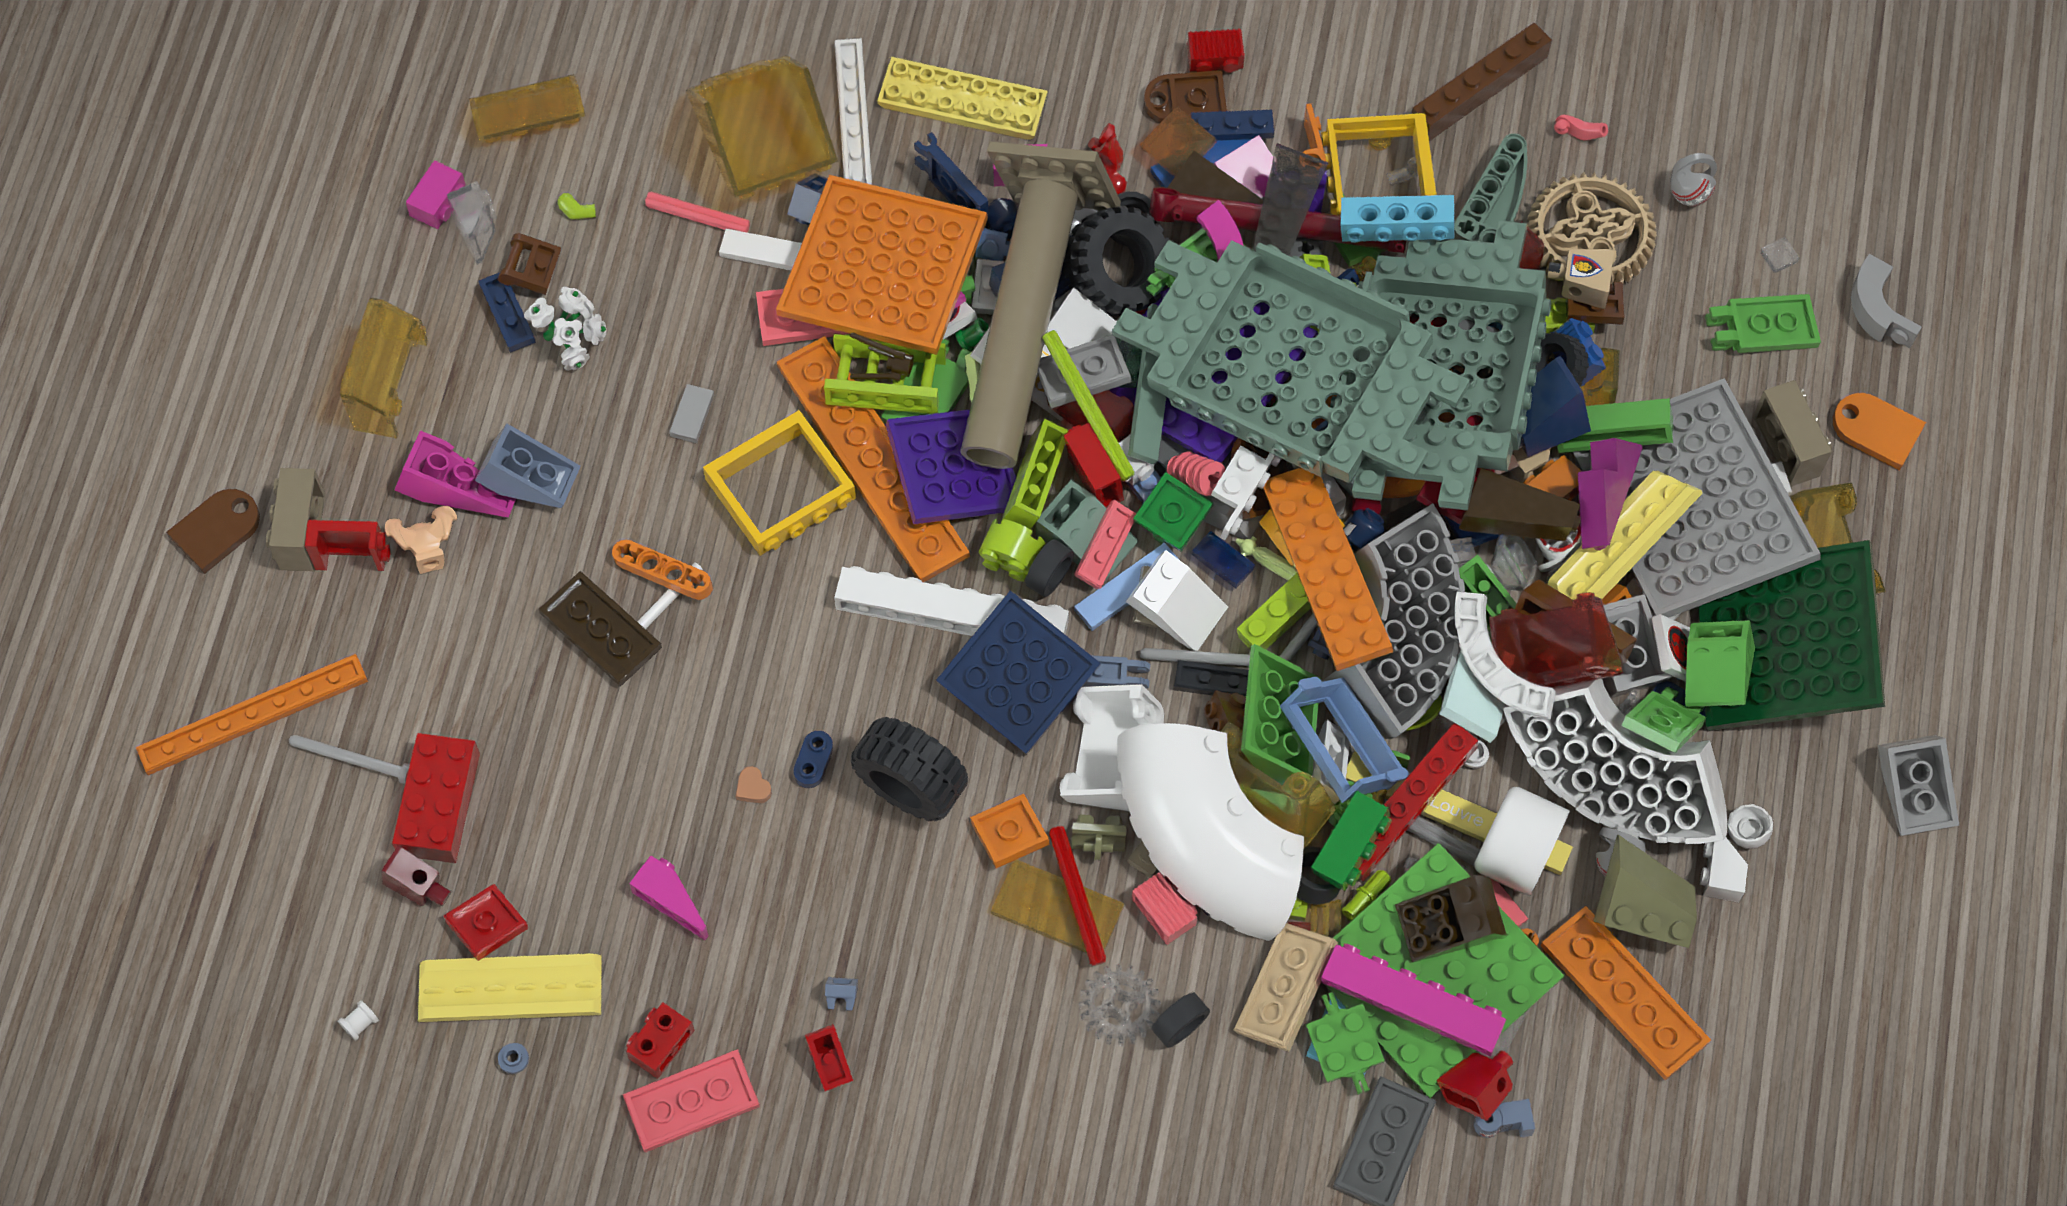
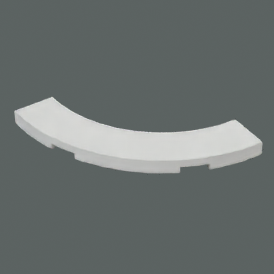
[1455,592,1556,720]

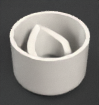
[1474,787,1570,897]

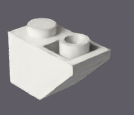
[1700,837,1748,902]

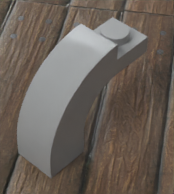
[1851,254,1922,348]

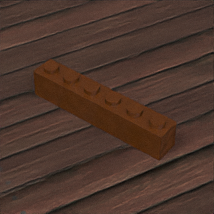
[1411,22,1552,141]

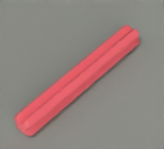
[645,192,750,233]

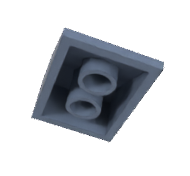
[475,424,581,508]

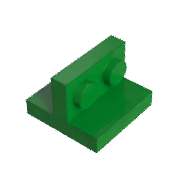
[1133,472,1214,552]

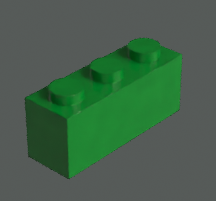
[1311,791,1392,892]

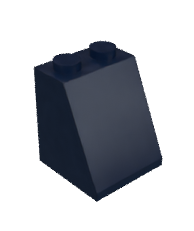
[1519,356,1591,457]

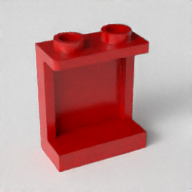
[305,520,391,571]

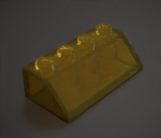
[469,74,586,143]

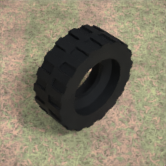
[1535,332,1589,386]

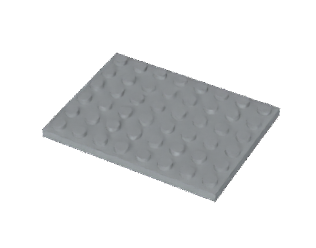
[1571,378,1821,617]

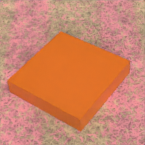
[970,794,1050,868]

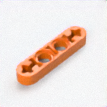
[612,540,713,600]

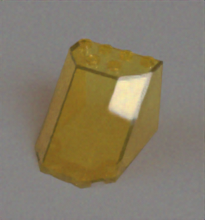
[686,55,838,199]

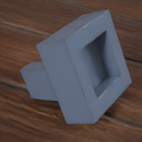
[825,977,858,1010]

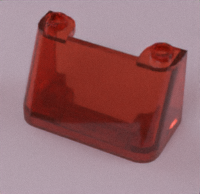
[1489,592,1623,688]

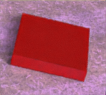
[444,884,529,961]

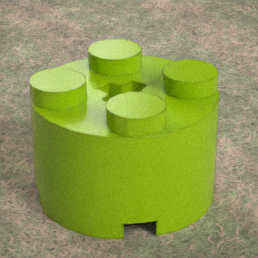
[979,519,1045,582]

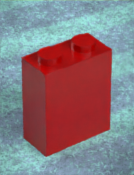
[1064,423,1124,508]

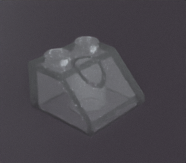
[446,181,497,265]

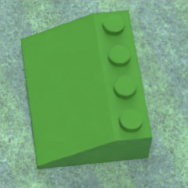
[1241,644,1320,792]

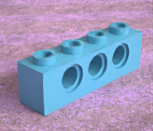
[1341,195,1455,242]

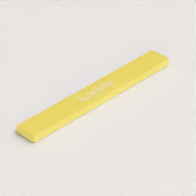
[1346,751,1573,876]

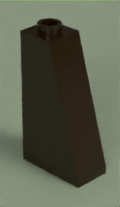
[1167,150,1272,234]
[1459,468,1581,541]

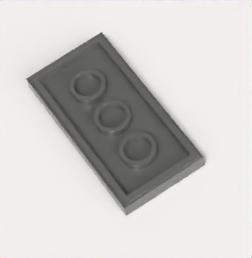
[1333,1076,1437,1206]

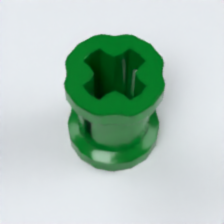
[956,317,989,352]

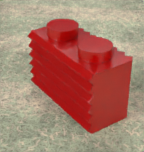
[1187,28,1245,73]

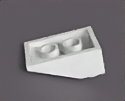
[1126,551,1228,651]

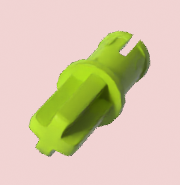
[1342,870,1391,921]

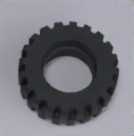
[1063,206,1170,316]
[851,717,968,821]

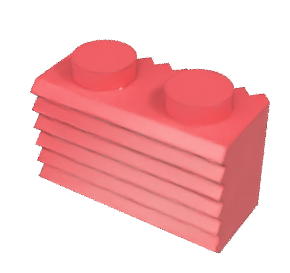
[1132,872,1198,945]

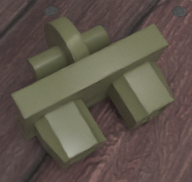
[1071,814,1126,861]

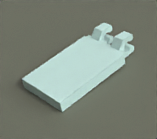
[1440,651,1512,743]

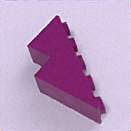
[1578,438,1642,550]

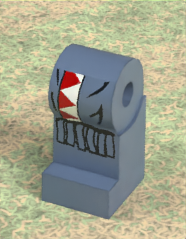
[1474,1099,1535,1138]

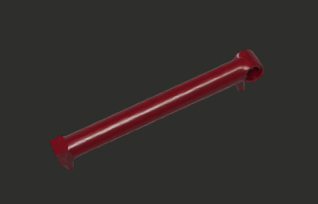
[1149,187,1407,253]

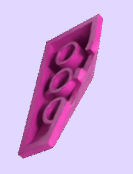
[395,430,516,518]

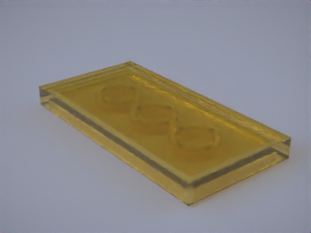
[991,860,1125,953]

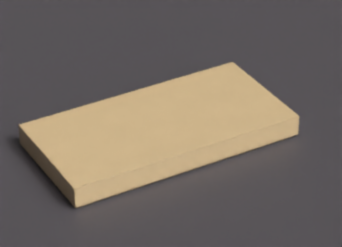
[1234,923,1338,1052]

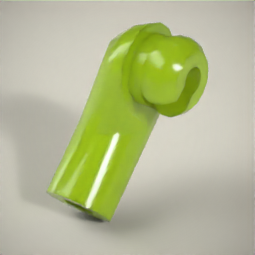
[557,193,596,220]

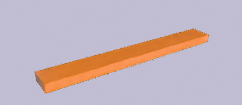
[136,654,368,776]

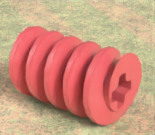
[1167,451,1226,496]

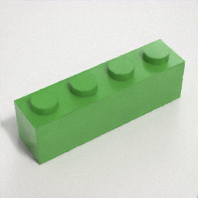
[1557,398,1673,453]

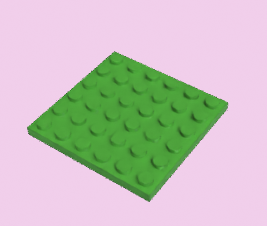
[1323,843,1564,1098]

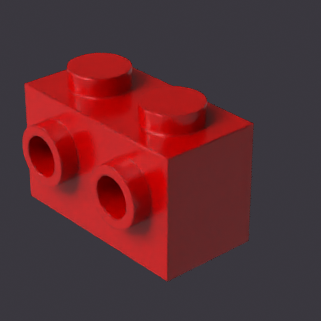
[626,1002,695,1079]

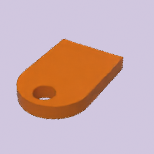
[1833,393,1926,471]

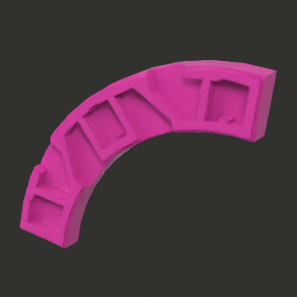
[1197,200,1244,262]

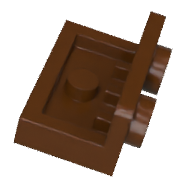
[1204,690,1246,742]

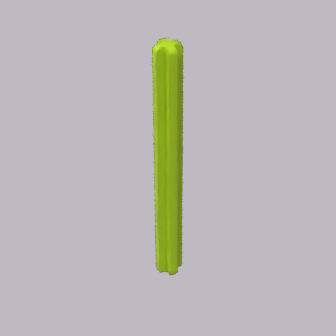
[1043,330,1134,481]

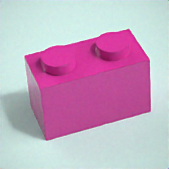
[405,160,466,229]

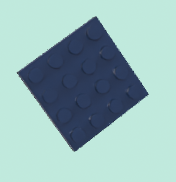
[936,590,1101,755]

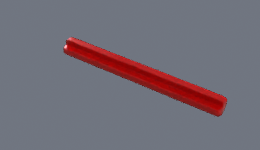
[1049,826,1106,966]

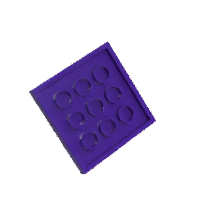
[885,410,1016,524]

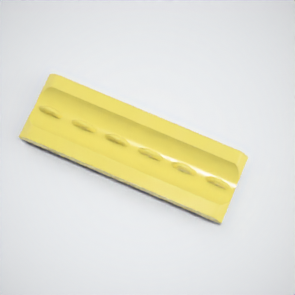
[877,57,1048,140]
[1548,471,1703,610]
[418,954,602,1022]

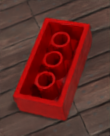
[392,733,480,863]

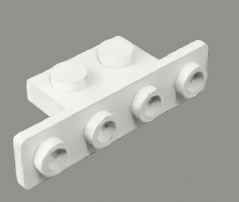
[1211,446,1281,540]

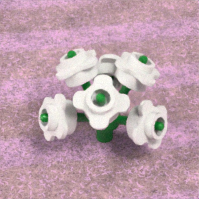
[524,287,606,371]

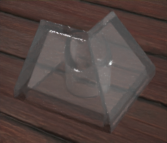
[1490,535,1538,591]

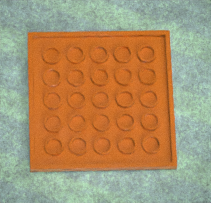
[776,175,987,355]

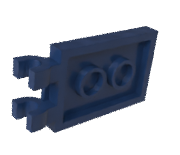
[914,132,989,229]

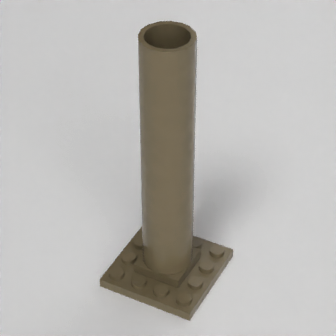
[961,141,1121,469]

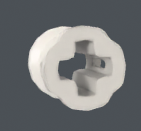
[338,1000,379,1041]

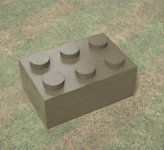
[1753,380,1832,487]
[266,468,325,572]

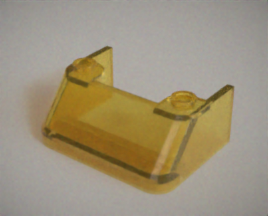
[340,297,428,438]

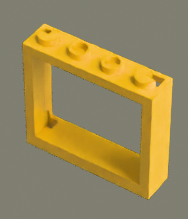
[1321,113,1436,215]
[703,410,856,556]

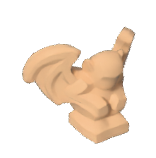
[384,506,457,574]

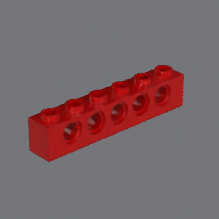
[1359,722,1478,882]

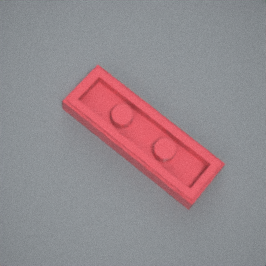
[1074,500,1136,589]

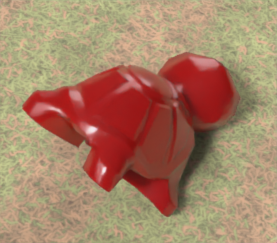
[1088,123,1127,194]

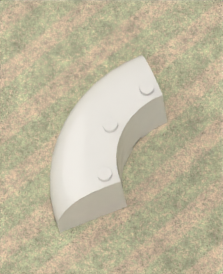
[1503,675,1727,844]
[1117,723,1304,941]

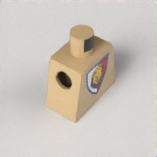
[1547,249,1614,309]

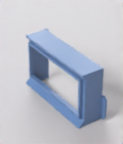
[1280,677,1409,803]

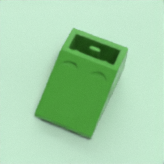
[1685,620,1755,707]

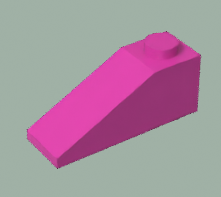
[629,855,708,940]

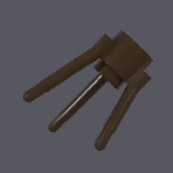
[850,332,914,382]

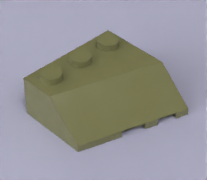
[1594,834,1697,948]

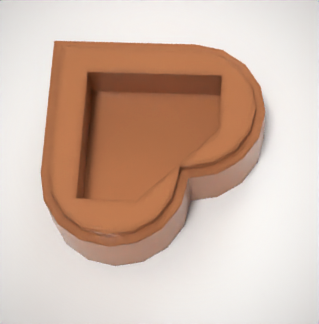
[735,766,772,803]

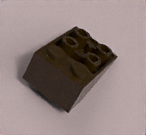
[1395,875,1507,962]

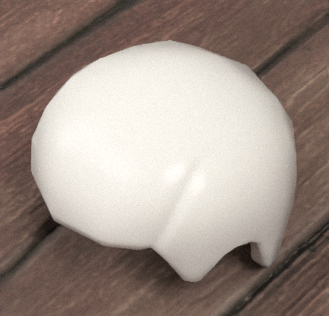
[1727,804,1773,849]

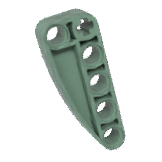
[1454,133,1527,243]

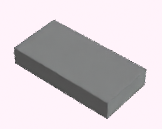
[669,384,714,443]

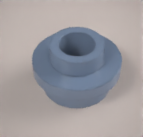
[498,1043,529,1074]

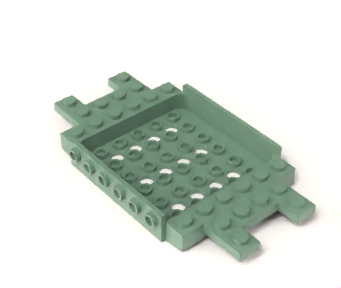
[1330,221,1551,510]
[1112,240,1470,483]

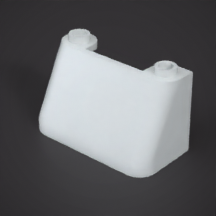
[1060,684,1164,811]

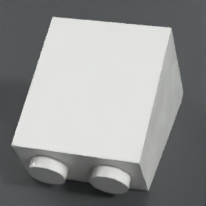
[1047,287,1122,350]

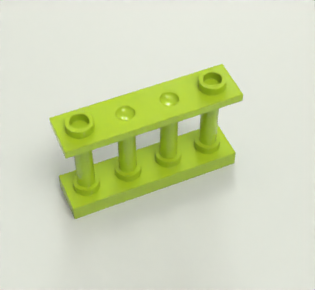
[824,334,946,414]

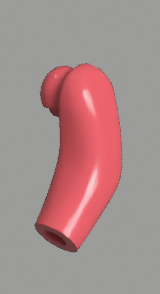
[1554,115,1608,141]

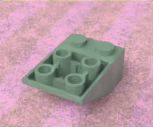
[1036,480,1139,582]

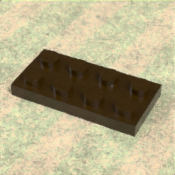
[539,571,662,687]

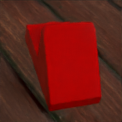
[805,1024,853,1091]

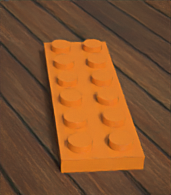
[1540,906,1711,1081]

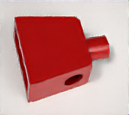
[1436,1050,1513,1121]

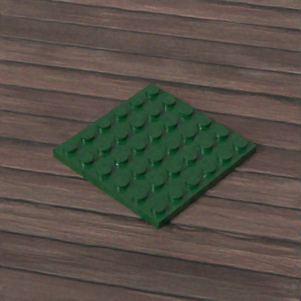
[1699,540,1885,731]

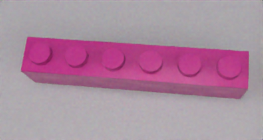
[1321,944,1506,1057]

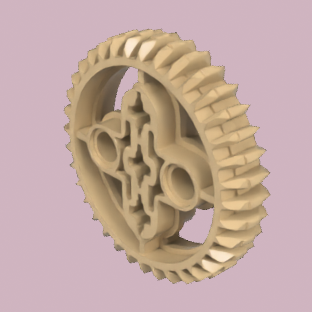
[1526,172,1657,284]

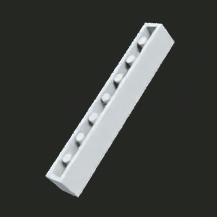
[834,566,1069,636]

